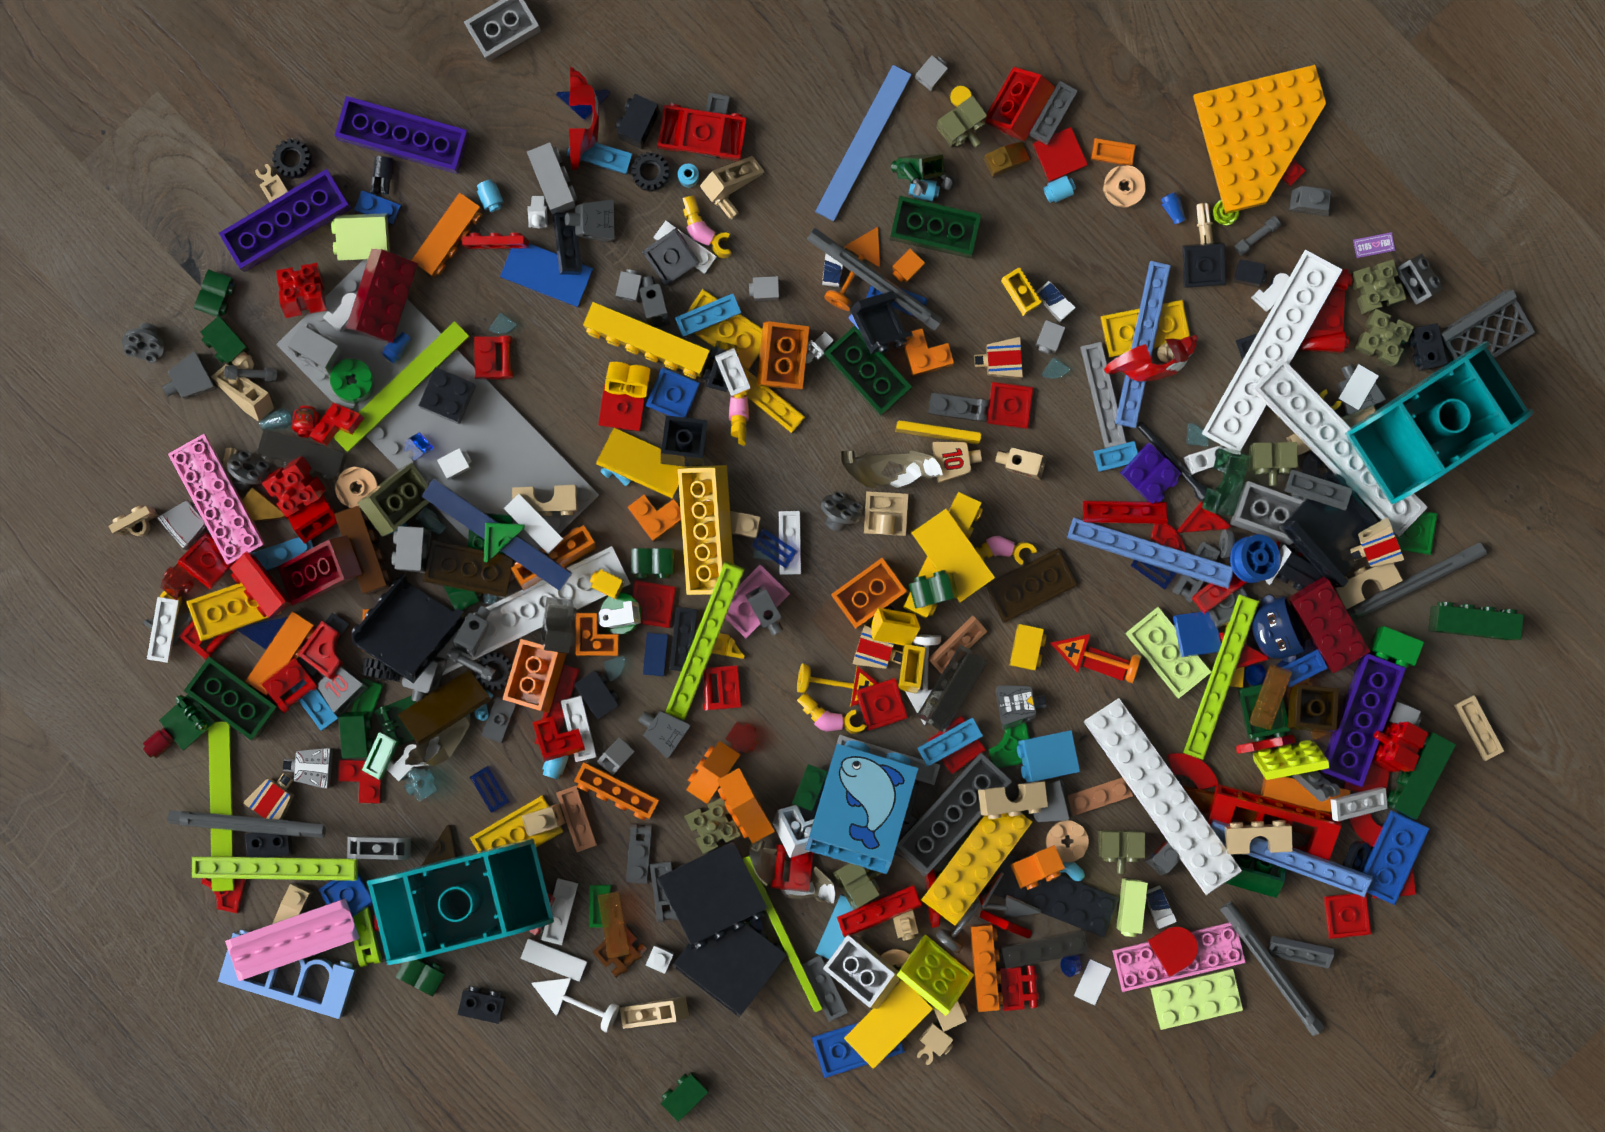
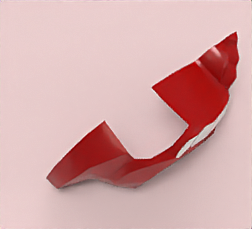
[569,66,599,171]
[1104,335,1198,382]

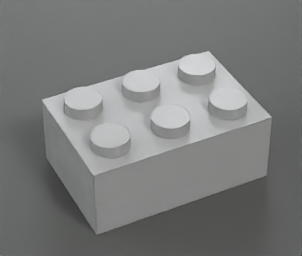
[464,0,541,63]
[527,143,578,216]
[288,324,342,376]
[1230,481,1303,545]
[392,526,431,573]
[823,935,900,1009]

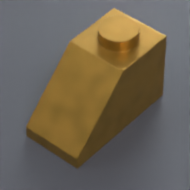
[984,141,1030,178]
[242,488,287,522]

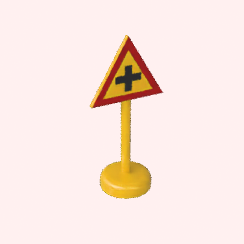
[797,663,877,707]

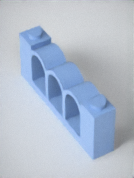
[218,929,357,1019]

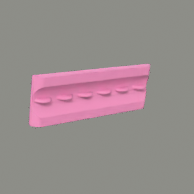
[168,434,264,565]
[225,898,360,981]
[1112,922,1245,992]

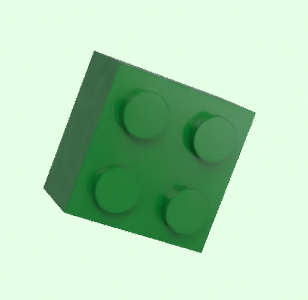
[1368,626,1424,668]

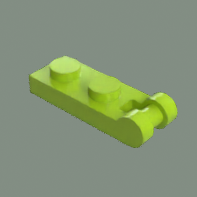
[353,907,382,967]

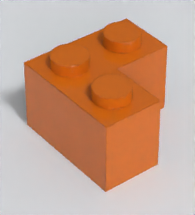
[904,329,954,377]
[628,495,681,542]
[576,613,620,656]
[686,741,740,804]
[1010,845,1065,890]

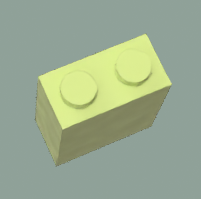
[331,213,390,260]
[1116,878,1148,937]

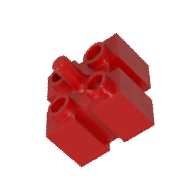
[276,263,327,318]
[262,456,326,517]
[1372,722,1428,772]

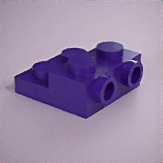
[1120,443,1181,504]

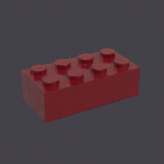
[346,249,418,343]
[277,535,362,606]
[1287,576,1370,673]

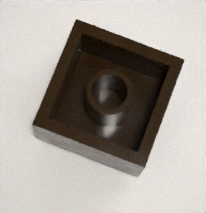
[1288,684,1339,733]

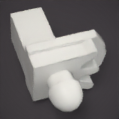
[528,196,548,229]
[806,332,834,363]

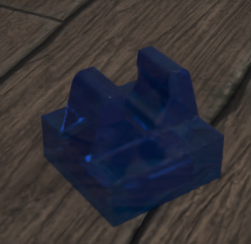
[404,432,434,461]

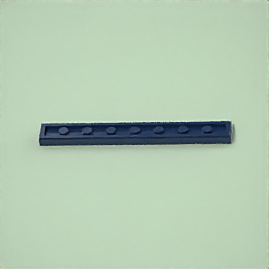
[422,479,572,591]

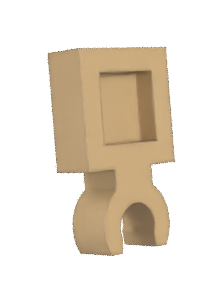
[255,164,288,202]

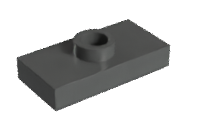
[481,696,516,743]

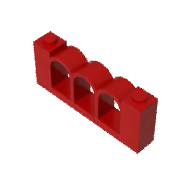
[1206,784,1341,860]

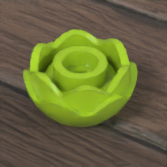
[1213,200,1239,225]

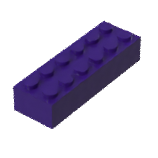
[334,96,469,174]
[219,169,352,272]
[1318,654,1406,787]

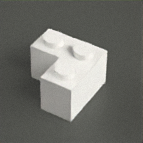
[773,805,814,858]

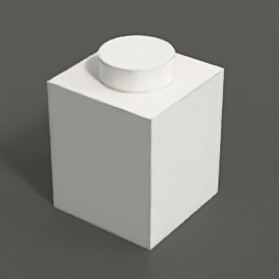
[437,448,472,480]
[646,944,674,974]

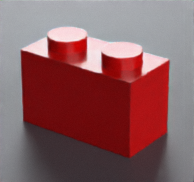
[288,494,337,544]

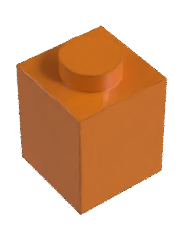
[892,249,925,283]

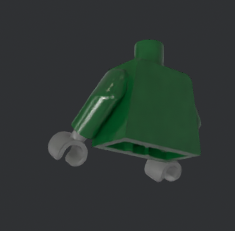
[891,154,955,196]

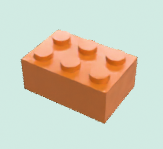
[756,321,809,390]
[831,558,907,629]
[503,639,567,713]
[717,768,775,844]

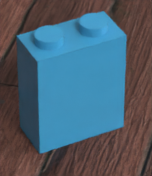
[1017,730,1080,782]

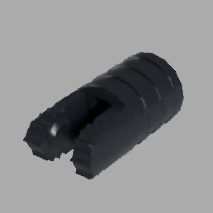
[370,156,393,195]

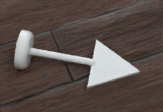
[905,634,946,725]
[531,978,619,1033]

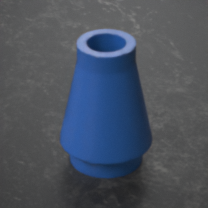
[1161,192,1186,224]
[382,332,412,364]

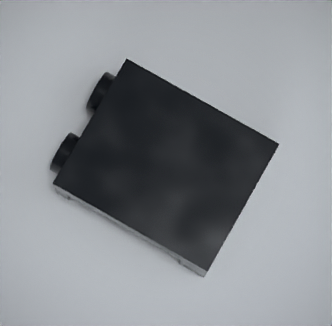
[850,291,913,354]

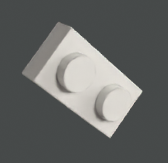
[715,348,750,396]

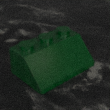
[1225,854,1286,898]

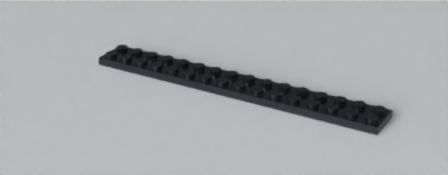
[794,782,1119,937]

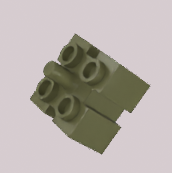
[936,96,987,147]
[1351,259,1406,315]
[1354,309,1414,367]
[1249,442,1298,486]
[684,798,741,854]
[1098,830,1145,874]
[832,863,882,910]

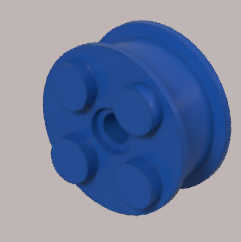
[1230,534,1281,583]

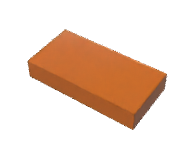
[1091,138,1136,166]

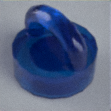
[1245,664,1266,686]
[1060,954,1081,977]

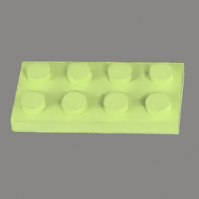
[1125,607,1211,699]
[1150,969,1243,1030]

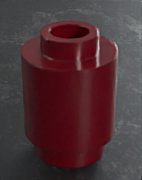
[143,728,174,758]

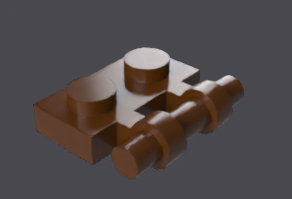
[592,923,647,978]

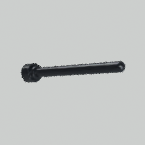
[1137,422,1212,502]

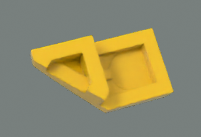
[712,633,744,659]

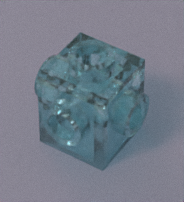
[404,768,437,802]

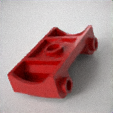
[657,104,747,161]
[1299,268,1352,354]

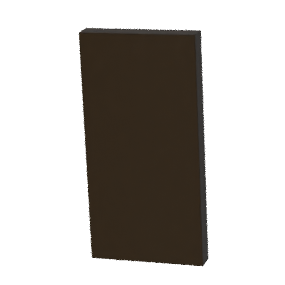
[423,540,515,599]
[984,548,1078,623]
[398,669,491,746]

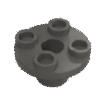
[122,323,165,363]
[227,450,270,491]
[821,491,863,531]

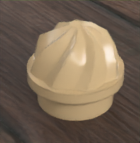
[1157,343,1175,363]
[232,352,254,369]

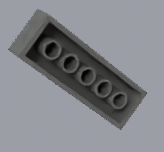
[895,753,1012,877]

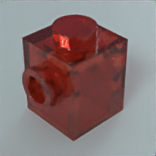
[160,563,194,600]
[725,722,759,754]

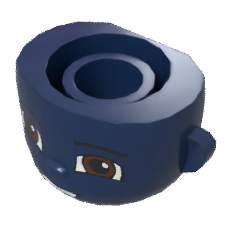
[1252,594,1306,662]

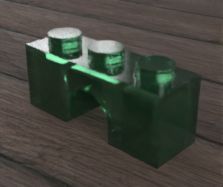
[1202,448,1251,516]

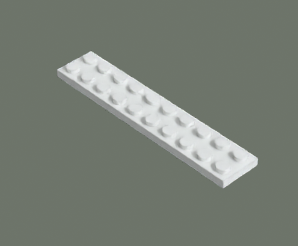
[1202,250,1342,454]
[1252,358,1428,537]
[437,546,630,676]
[1084,698,1242,895]

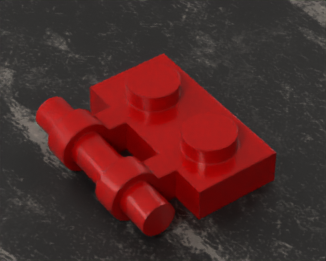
[999,965,1040,1011]

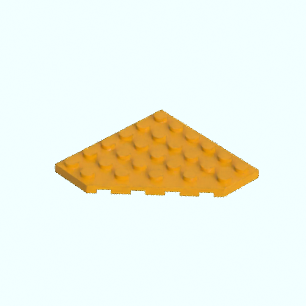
[1193,65,1326,214]

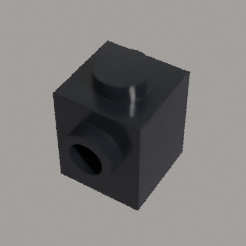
[1233,259,1267,288]

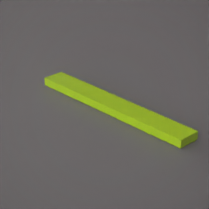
[333,321,469,452]
[665,561,745,720]
[1183,594,1259,760]
[208,722,234,891]
[743,855,822,1012]
[192,856,358,881]

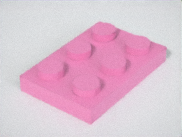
[725,565,790,638]

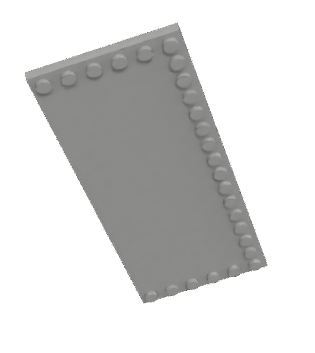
[276,259,600,583]

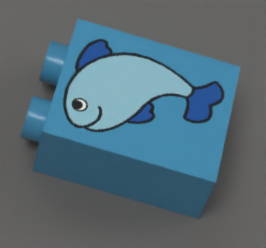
[805,741,918,874]

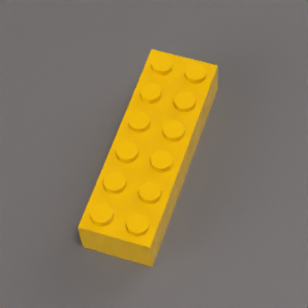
[583,302,710,379]
[678,465,734,595]
[903,492,983,618]
[921,813,1032,925]

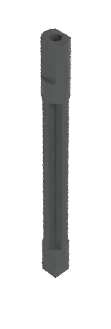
[807,228,943,330]
[1346,542,1487,621]
[167,810,326,838]
[1220,901,1325,1036]

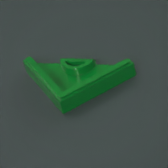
[484,522,525,562]

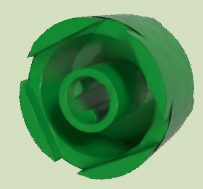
[330,358,375,404]

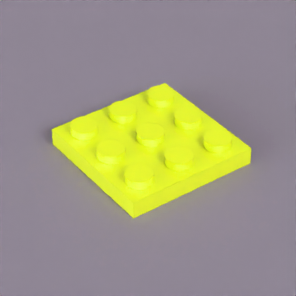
[1253,740,1329,780]
[897,934,974,1016]

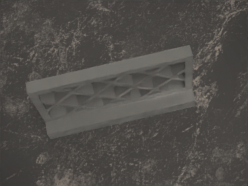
[1440,289,1535,360]

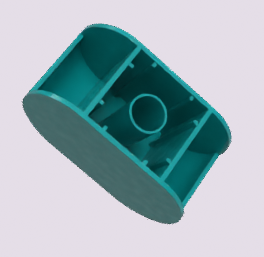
[1345,341,1535,504]
[367,838,554,965]

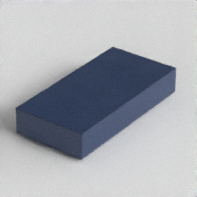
[643,633,668,676]

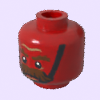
[291,405,320,438]

